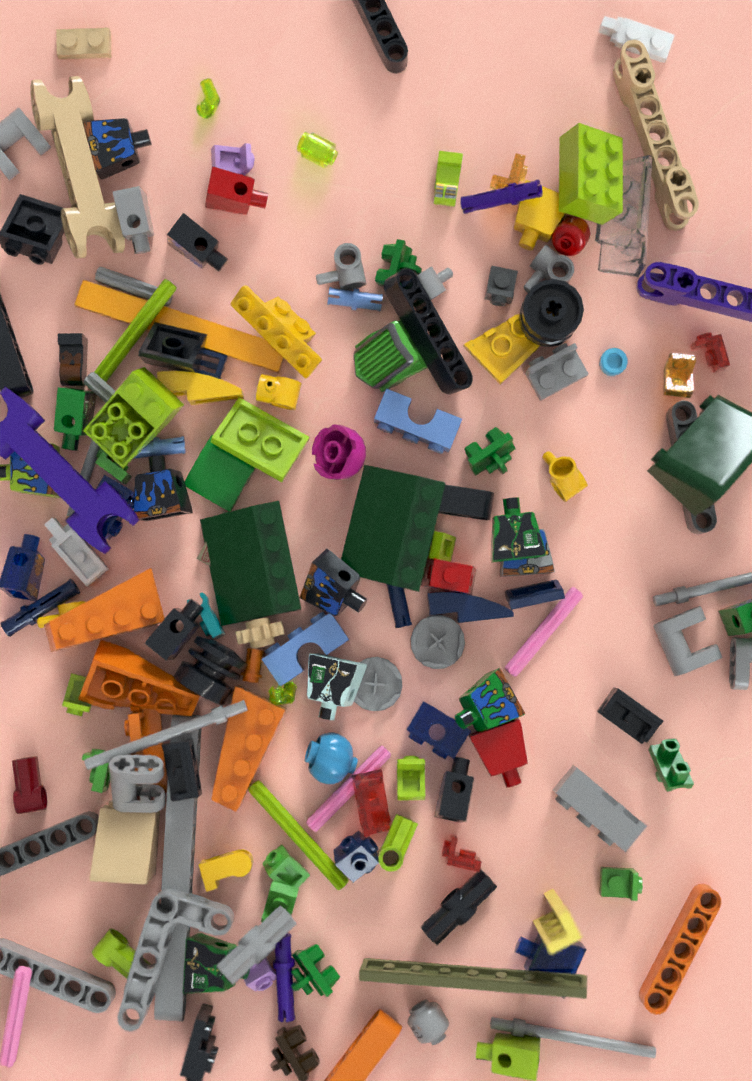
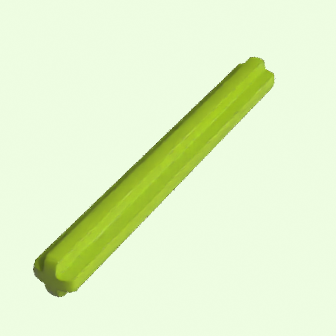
[89,279,177,389]
[248,780,349,890]

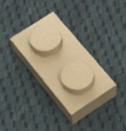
[56,27,112,59]

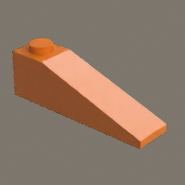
[78,640,200,716]

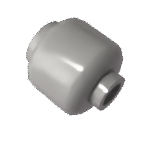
[408,999,449,1045]

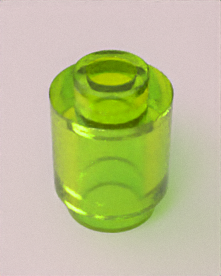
[296,132,338,168]

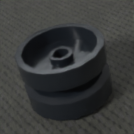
[519,279,584,347]

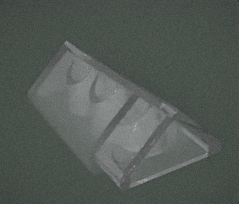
[595,155,652,277]

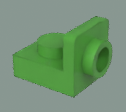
[95,448,132,485]
[82,749,110,793]
[262,845,310,888]
[599,867,643,901]
[261,881,299,922]

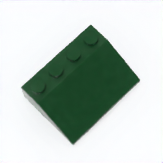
[341,465,446,592]
[200,501,302,626]

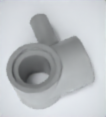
[316,243,367,290]
[523,245,574,293]
[417,267,453,300]

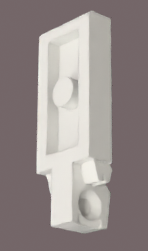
[598,16,675,63]
[44,517,109,587]

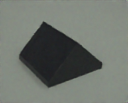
[138,322,207,373]

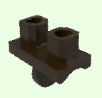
[270,1025,320,1081]

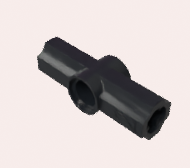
[421,868,497,945]

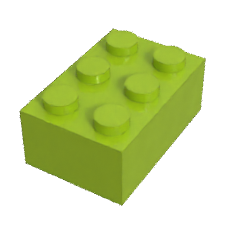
[559,123,623,225]

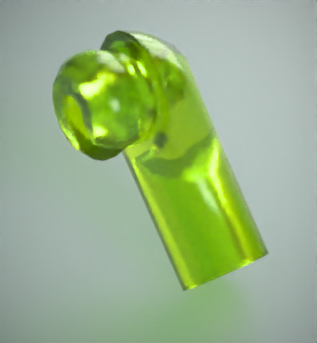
[196,78,220,119]
[268,682,297,705]

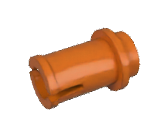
[240,648,264,683]

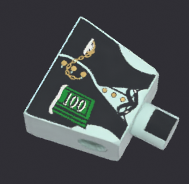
[307,653,367,720]

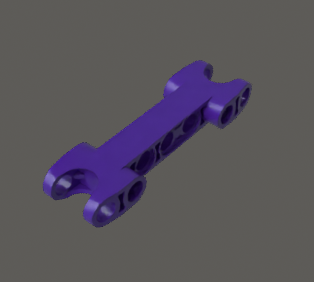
[636,262,752,322]
[0,387,139,554]

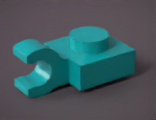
[187,592,226,640]

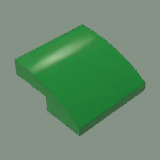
[185,435,256,512]

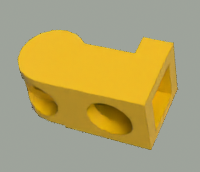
[199,849,254,892]

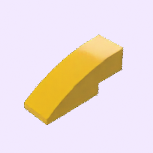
[157,371,244,405]

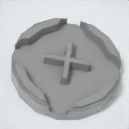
[410,615,465,669]
[354,657,403,711]

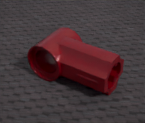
[12,756,48,814]

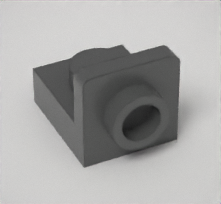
[485,266,518,306]

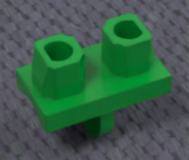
[375,239,422,287]
[464,427,515,476]
[648,738,694,792]
[291,944,340,997]

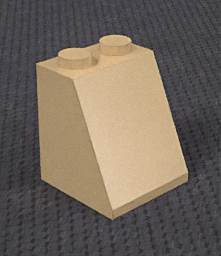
[90,801,160,885]

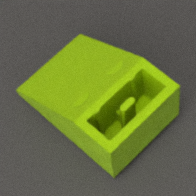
[83,367,184,468]

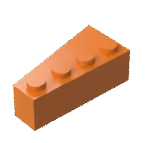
[44,568,165,652]
[211,685,287,812]

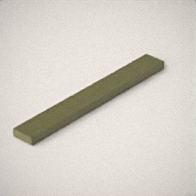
[359,958,587,999]

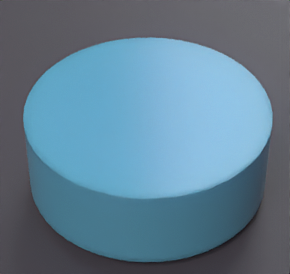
[599,348,628,376]

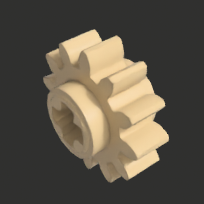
[235,617,285,649]

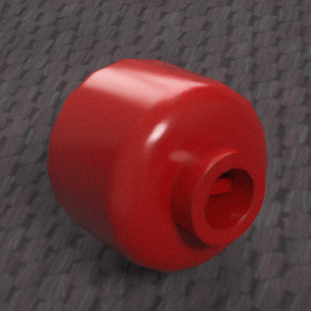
[552,216,591,256]

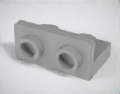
[525,343,589,401]

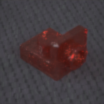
[690,332,730,373]
[442,834,482,872]

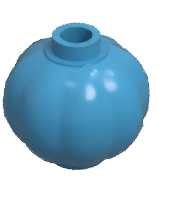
[304,732,358,785]

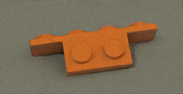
[124,709,168,793]

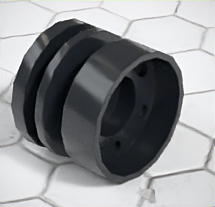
[173,635,248,706]

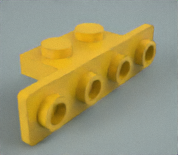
[230,285,322,378]

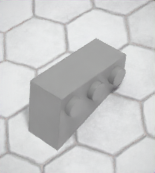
[553,765,647,852]

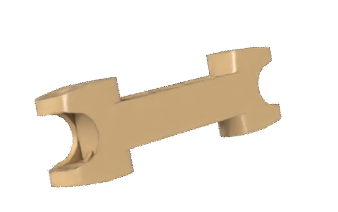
[613,40,699,231]
[30,76,125,259]

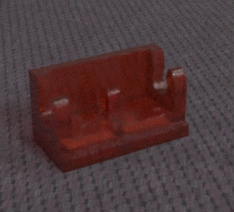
[351,769,391,837]

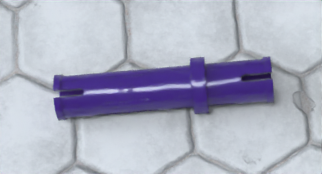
[460,179,543,214]
[273,933,296,1022]

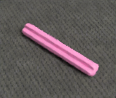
[505,587,583,677]
[306,746,391,832]
[0,966,32,1067]

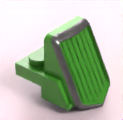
[353,320,428,393]

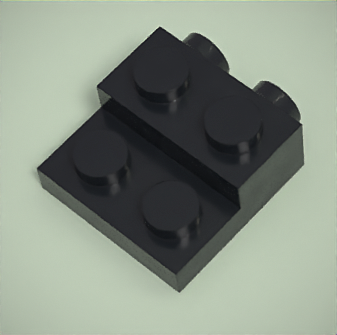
[0,194,64,265]
[180,1003,219,1081]

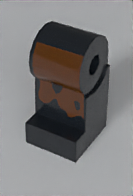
[58,333,88,386]

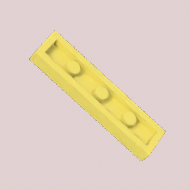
[533,889,582,955]

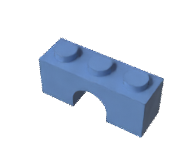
[374,388,462,454]
[262,611,350,687]

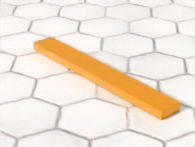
[74,280,284,373]

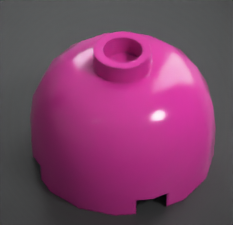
[312,424,366,480]

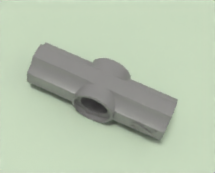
[217,905,297,985]

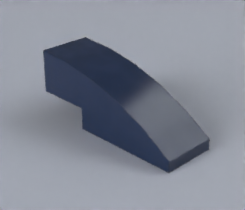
[427,592,514,623]

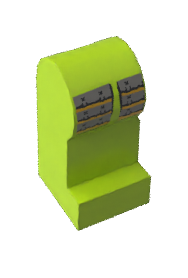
[434,151,463,207]

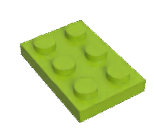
[211,397,309,483]

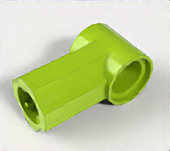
[378,814,418,872]
[92,928,151,979]

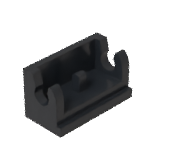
[596,687,664,744]
[162,739,202,801]

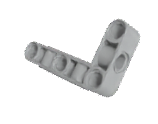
[117,888,234,1031]

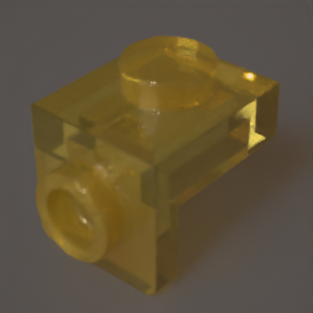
[490,153,529,190]
[663,353,696,398]

